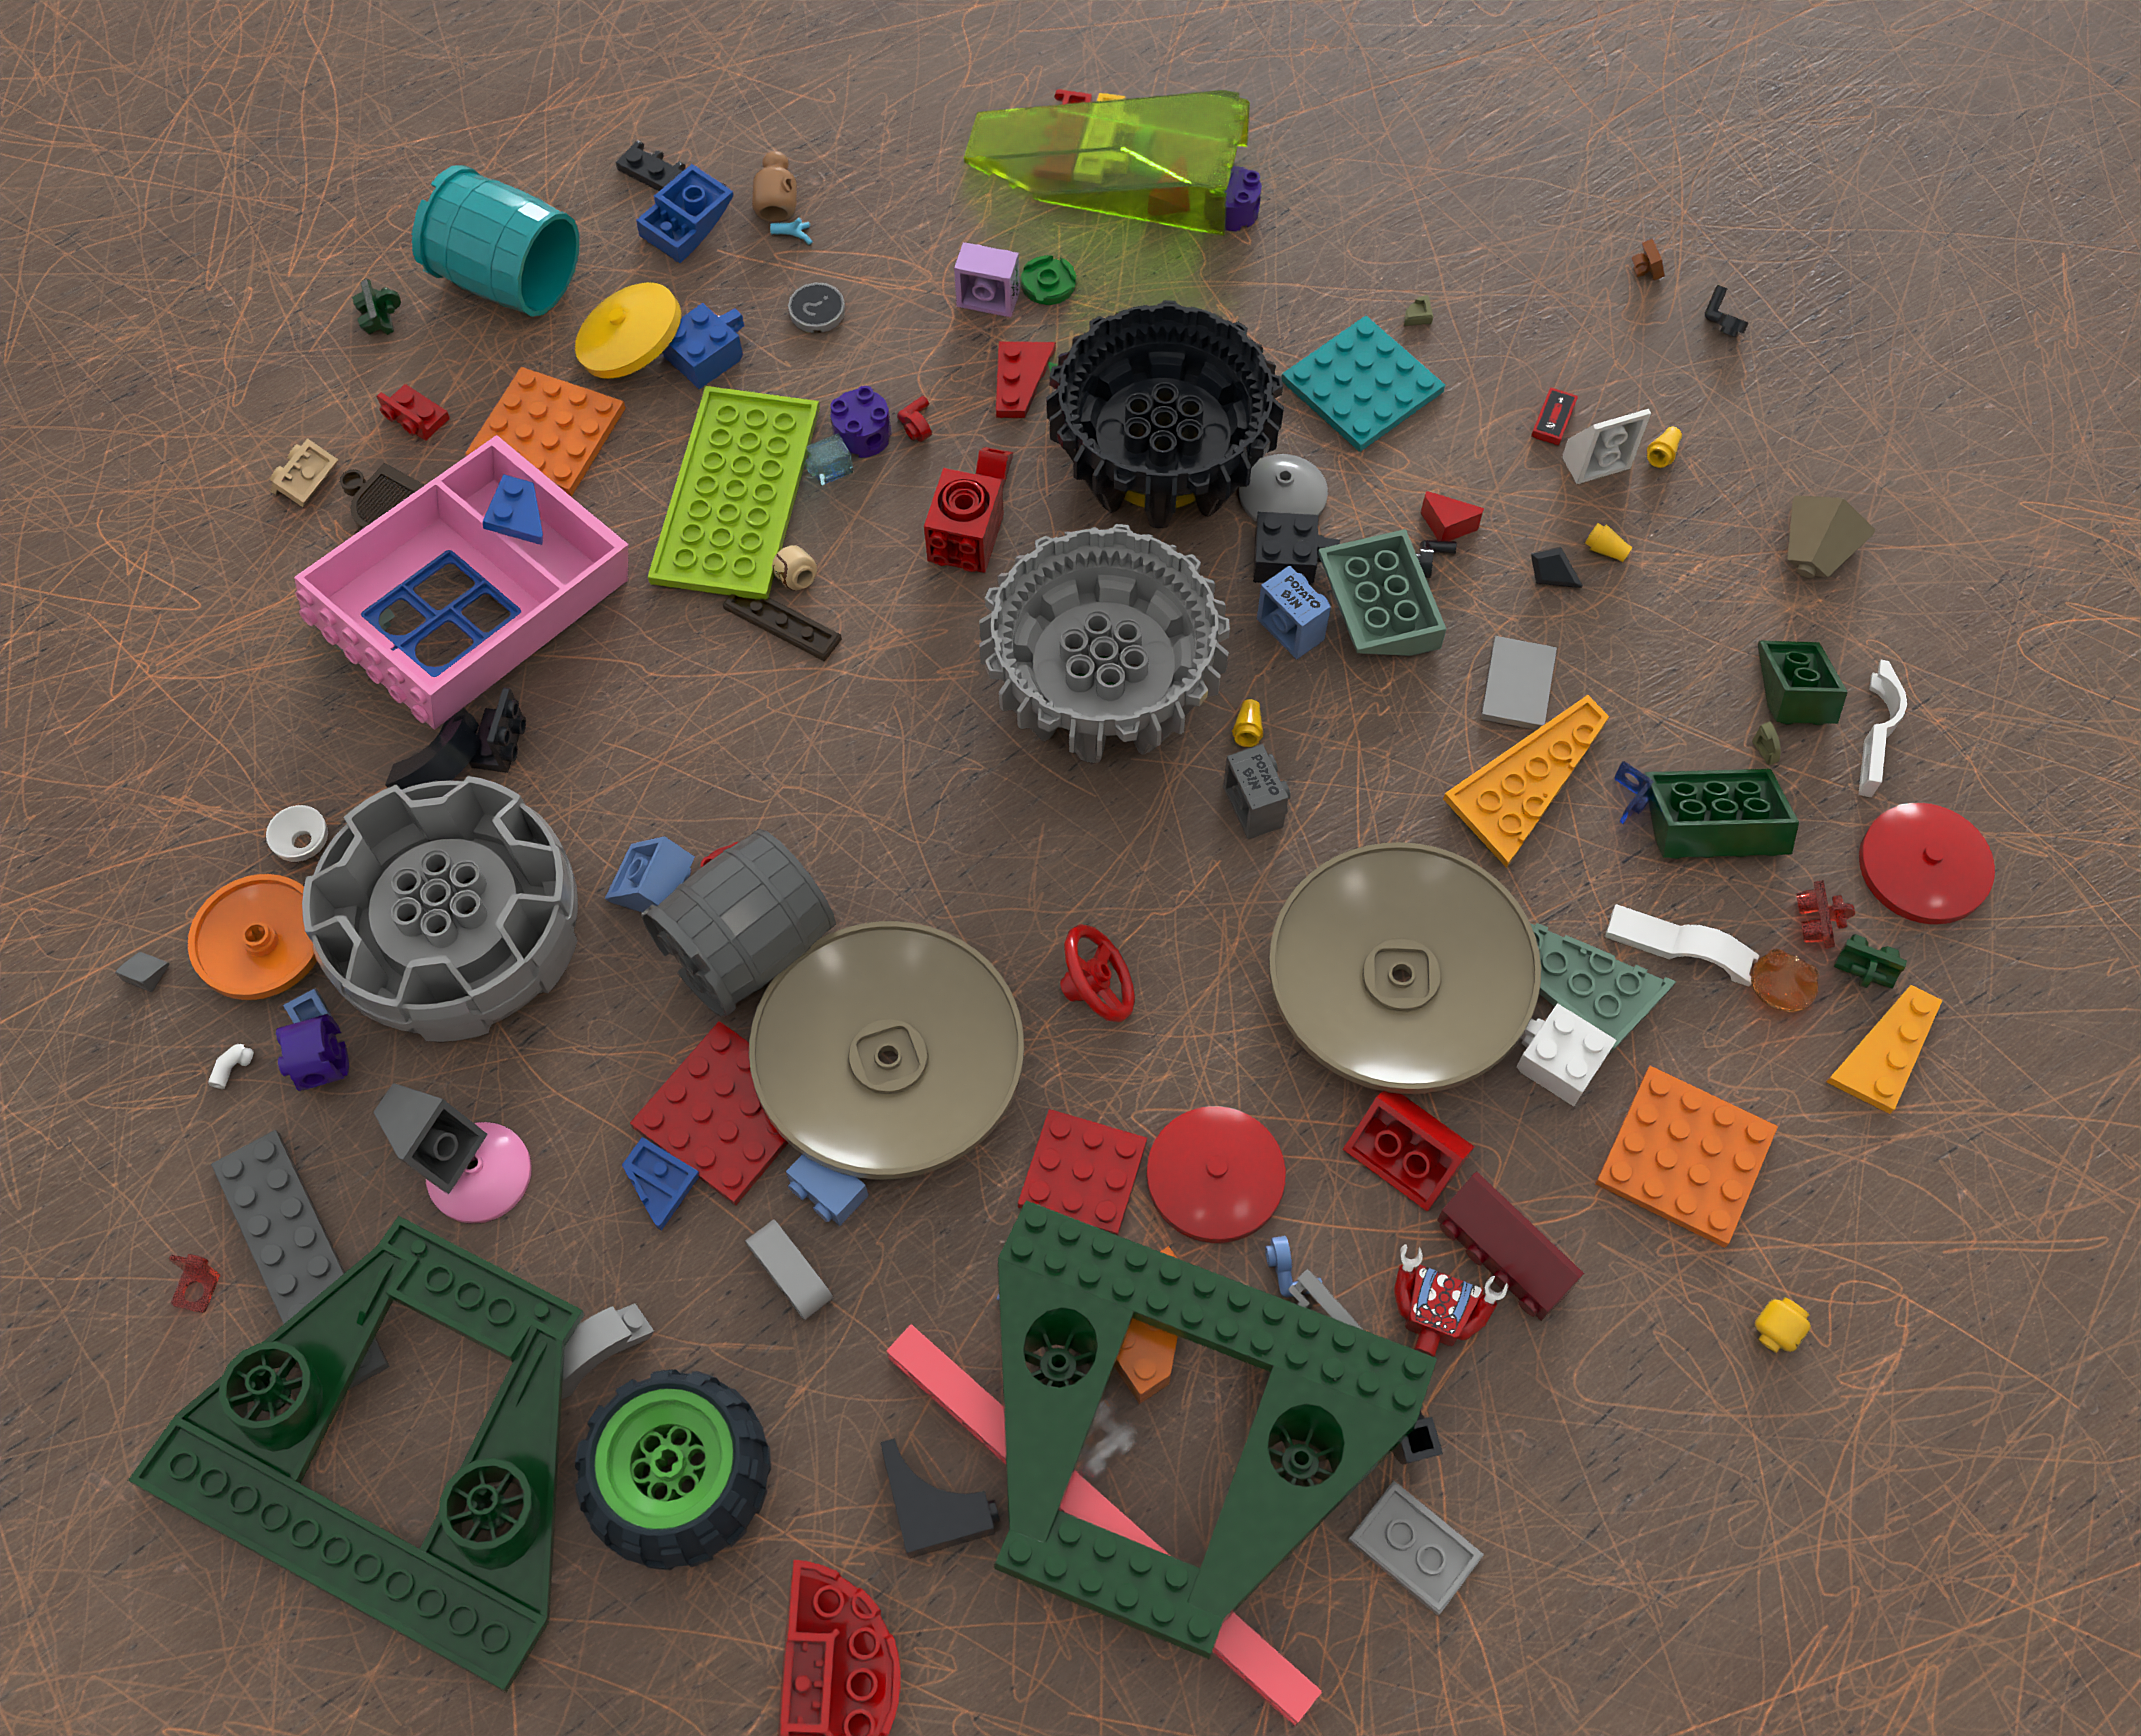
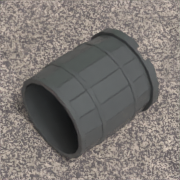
[641,828,836,1018]

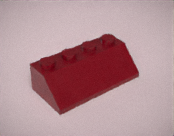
[1437,1171,1584,1321]

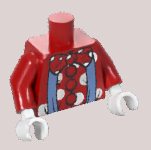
[1394,1244,1508,1357]

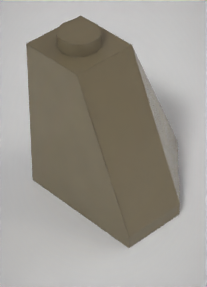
[1787,496,1876,579]

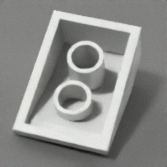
[1562,409,1651,484]

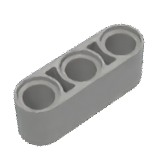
[745,1219,834,1320]

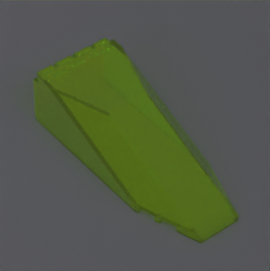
[964,90,1250,236]

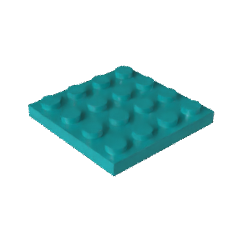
[1281,315,1445,452]

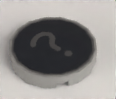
[788,283,845,333]

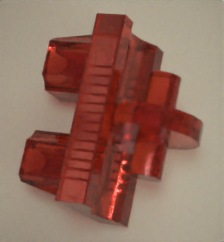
[1796,880,1855,948]

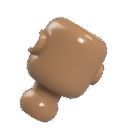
[752,151,797,222]

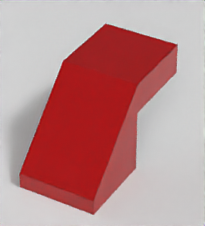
[976,447,1013,491]

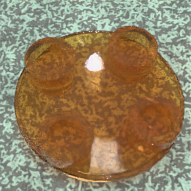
[1751,949,1819,1012]

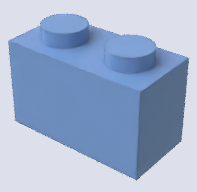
[786,1154,869,1226]

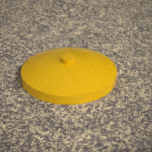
[575,282,681,379]

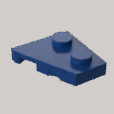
[483,474,543,545]
[622,1137,699,1231]

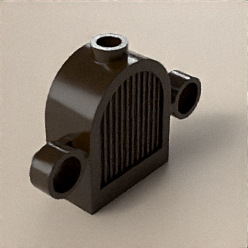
[339,463,425,534]

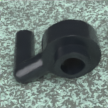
[1704,285,1749,337]
[1416,540,1457,578]

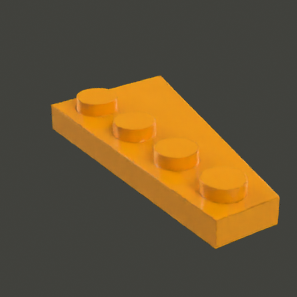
[1826,985,1942,1114]

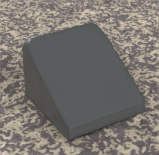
[115,951,170,992]

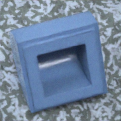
[283,988,332,1023]

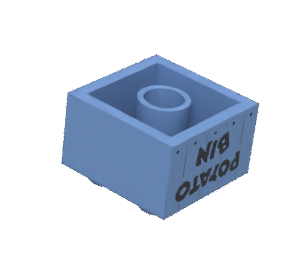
[1257,566,1331,660]

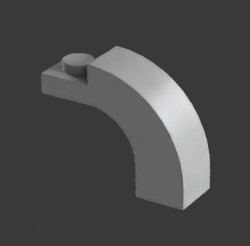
[562,1304,654,1399]

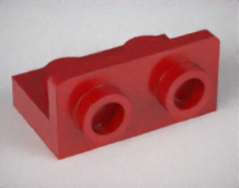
[376,384,450,441]

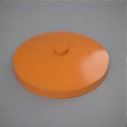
[188,874,317,1000]

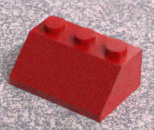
[1343,1091,1475,1212]

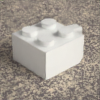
[1517,1003,1617,1106]

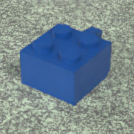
[663,303,744,389]

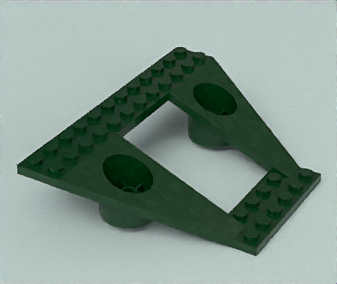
[994,1200,1437,1659]
[128,1216,585,1693]

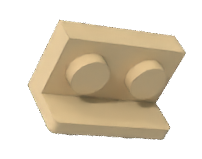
[270,438,338,507]

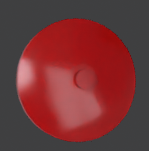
[1859,803,1995,925]
[1147,1106,1286,1243]

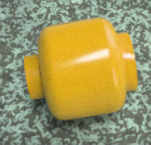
[1755,1297,1811,1353]

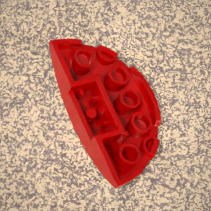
[778,1560,901,1736]

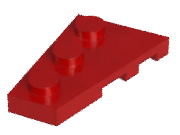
[996,341,1056,418]

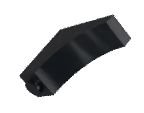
[880,1438,1000,1559]

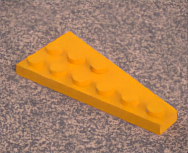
[1443,695,1609,868]

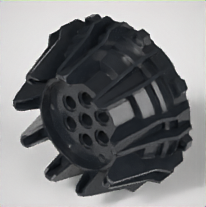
[1046,300,1284,529]

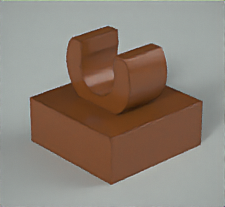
[1632,238,1665,280]

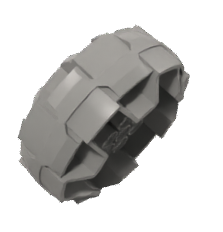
[302,776,578,1042]

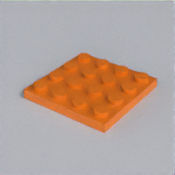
[465,367,626,496]
[1595,1065,1778,1248]

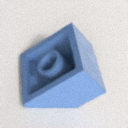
[605,836,695,913]

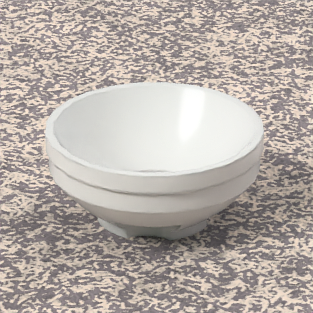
[266,805,328,862]

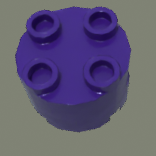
[1204,163,1262,232]
[830,386,892,458]
[276,1014,349,1091]

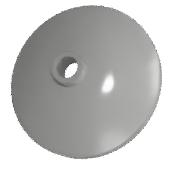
[1239,454,1328,521]

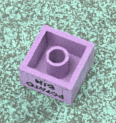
[954,242,1020,317]

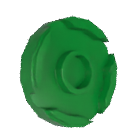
[1020,255,1076,305]

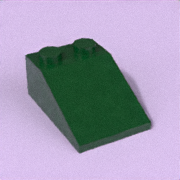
[1758,640,1848,725]

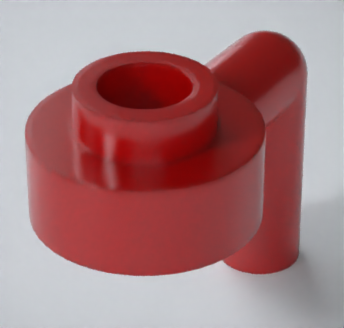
[897,395,932,442]

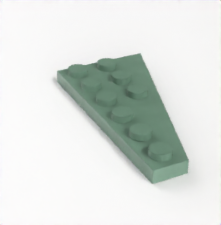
[1530,923,1676,1053]

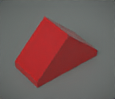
[1421,491,1484,541]

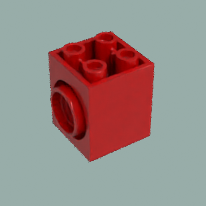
[924,468,1004,573]

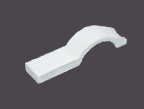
[1859,660,1907,797]
[1605,904,1759,986]

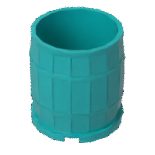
[412,165,580,317]

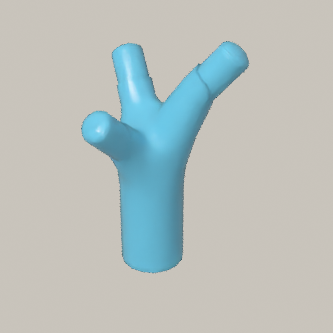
[770,218,813,245]

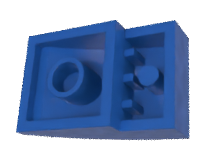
[636,164,734,263]

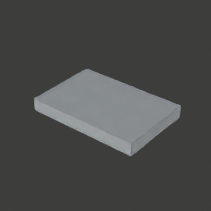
[1480,636,1557,730]
[1348,1481,1484,1616]

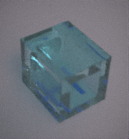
[805,433,854,486]

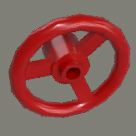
[1060,924,1135,1023]

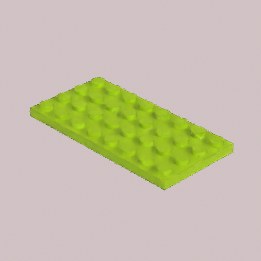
[647,386,820,600]

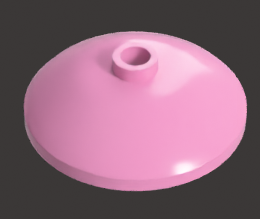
[426,1122,532,1224]

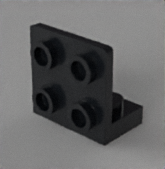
[469,687,526,773]

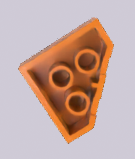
[1114,1246,1178,1404]

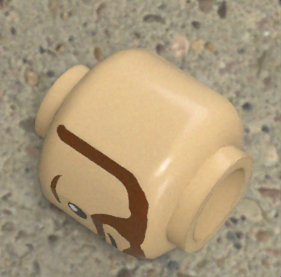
[772,545,817,591]

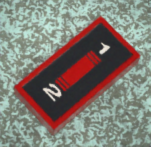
[1531,387,1578,446]

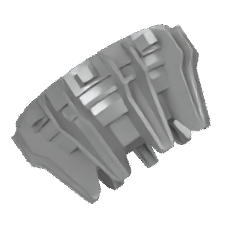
[979,524,1230,763]

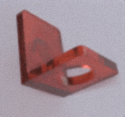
[169,1254,220,1313]

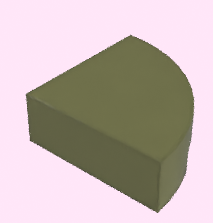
[1404,295,1433,326]
[1752,721,1781,766]

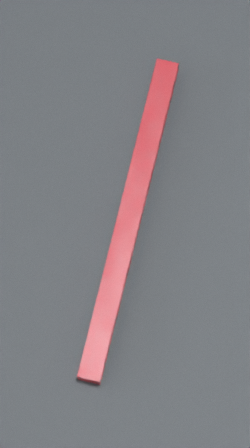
[886,1324,1322,1726]

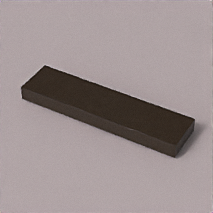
[723,594,842,662]

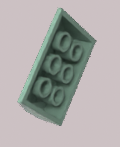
[1318,529,1446,656]

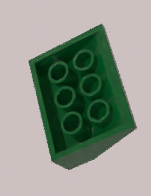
[1644,769,1799,859]

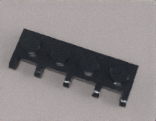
[616,140,727,191]

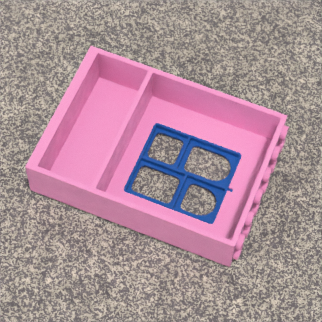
[294,435,628,730]

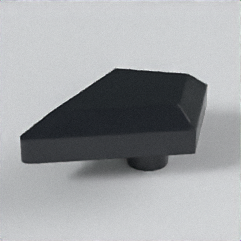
[1530,547,1583,588]

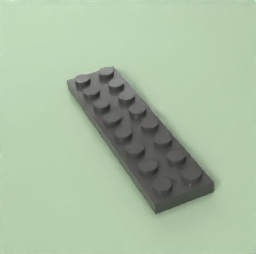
[211,1130,390,1390]

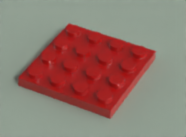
[630,1021,788,1206]

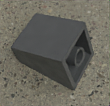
[373,1083,488,1194]

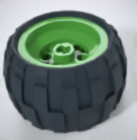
[574,1369,771,1570]

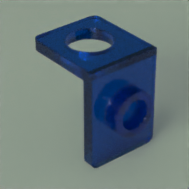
[1614,761,1654,824]

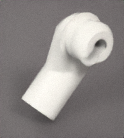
[208,1044,254,1089]

